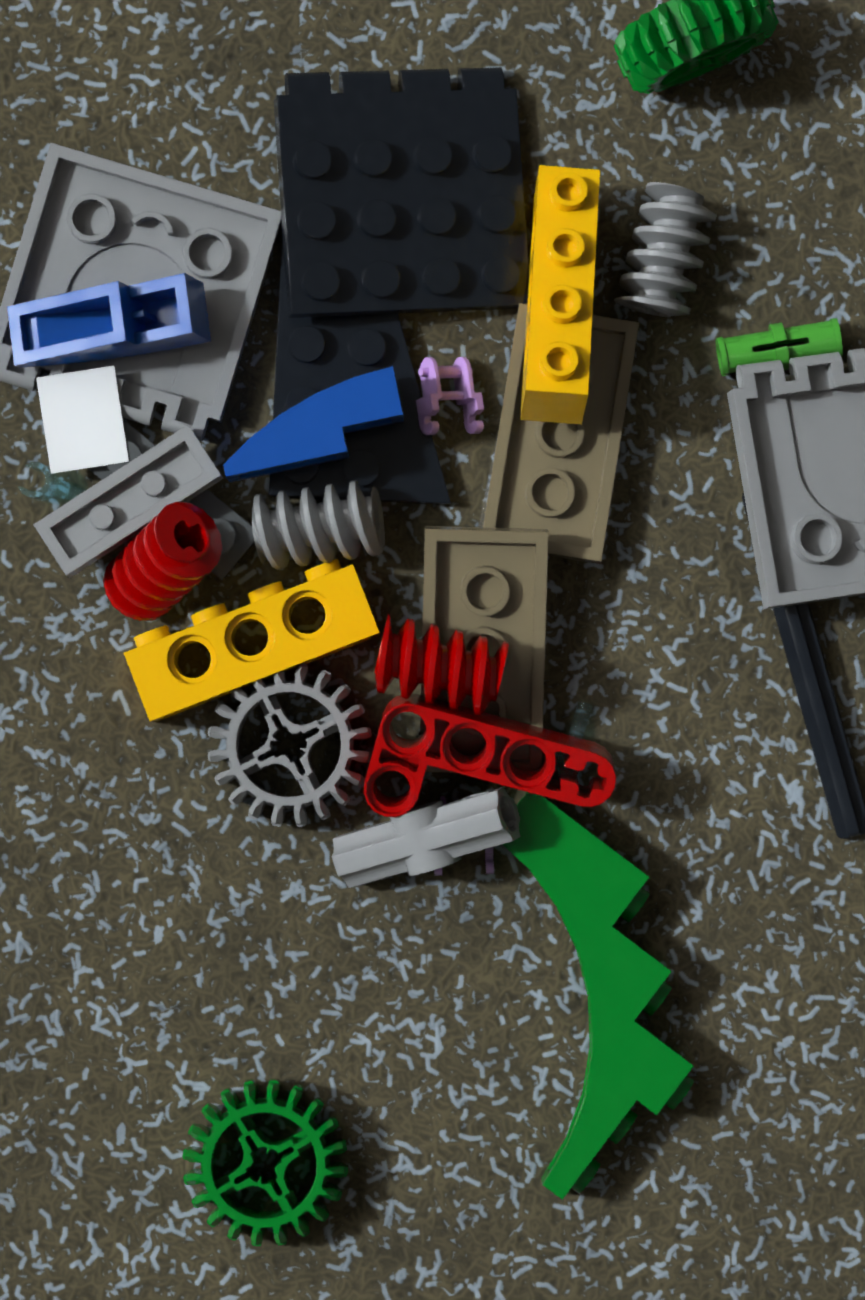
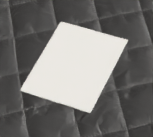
[36,365,129,474]

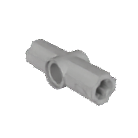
[332,787,520,888]

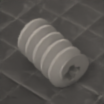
[614,182,717,317]
[252,480,385,570]

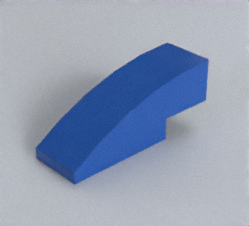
[7,273,211,368]
[223,366,404,483]

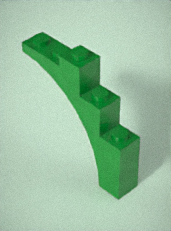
[502,792,694,1200]

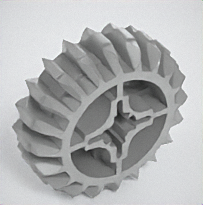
[208,663,372,827]

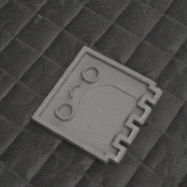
[0,143,282,442]
[727,348,865,610]

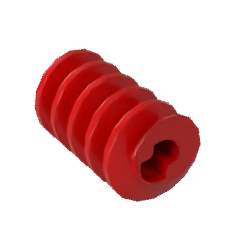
[103,502,222,621]
[374,614,509,716]

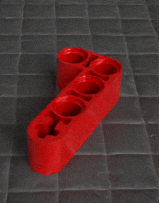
[364,694,616,817]

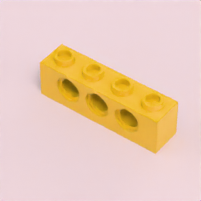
[520,165,600,425]
[124,559,381,723]

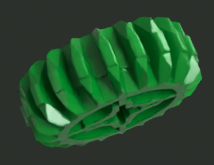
[614,0,779,94]
[182,1078,349,1246]

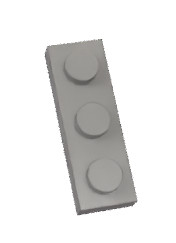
[33,424,224,578]

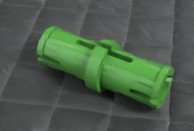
[715,318,843,376]

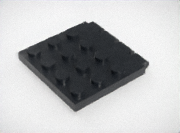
[274,67,529,318]

